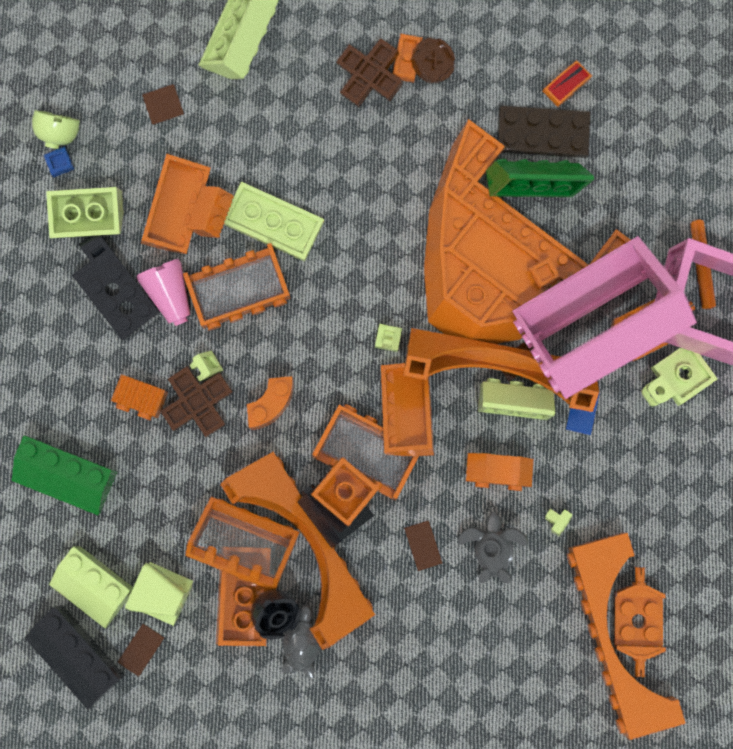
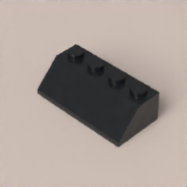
[25,605,125,710]

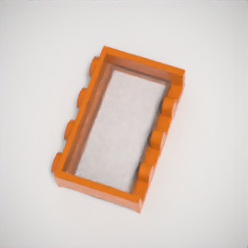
[183,243,291,331]
[312,404,419,501]
[185,497,299,590]

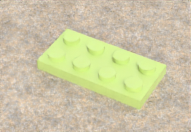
[224,182,324,262]

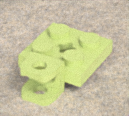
[641,348,717,406]

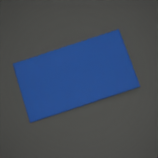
[566,393,600,435]

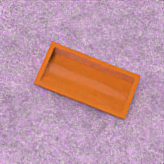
[141,153,211,254]
[381,363,434,456]

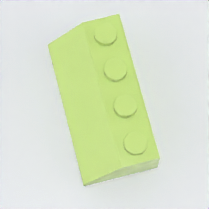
[199,0,279,79]

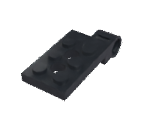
[72,235,160,341]

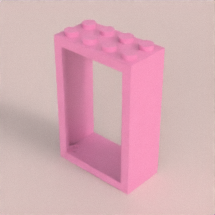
[513,236,697,399]
[654,238,733,365]

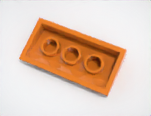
[216,547,271,646]

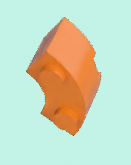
[247,376,294,430]
[466,453,534,491]

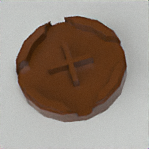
[411,38,455,84]

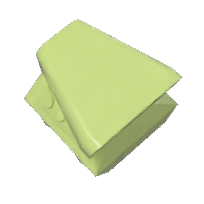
[125,562,193,626]

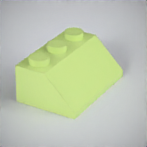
[46,187,124,238]
[478,378,555,420]
[49,546,133,628]

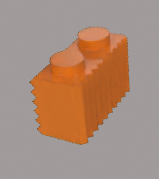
[187,186,234,238]
[111,374,168,420]

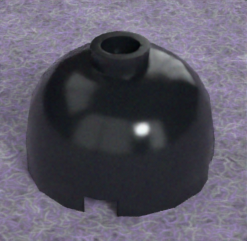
[250,589,301,640]

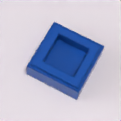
[44,147,74,178]

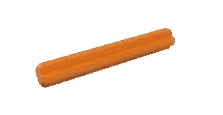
[690,220,716,309]

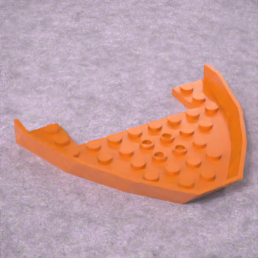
[424,119,630,344]

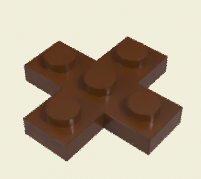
[336,38,403,108]
[160,366,233,438]

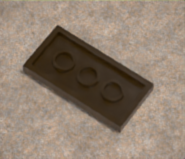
[498,106,590,158]

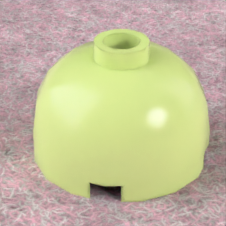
[32,110,80,149]

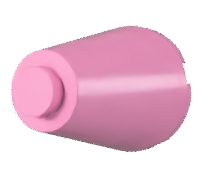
[137,259,190,326]

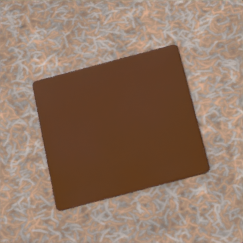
[142,84,184,125]

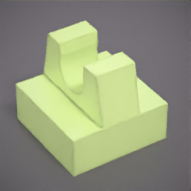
[375,324,402,352]
[190,351,223,381]
[545,509,573,537]

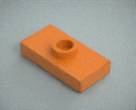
[393,34,423,83]

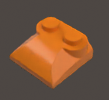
[311,457,379,526]

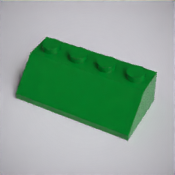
[486,159,594,197]
[12,436,118,516]

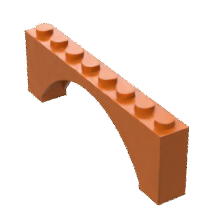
[403,328,599,412]
[220,452,375,650]
[567,533,686,740]

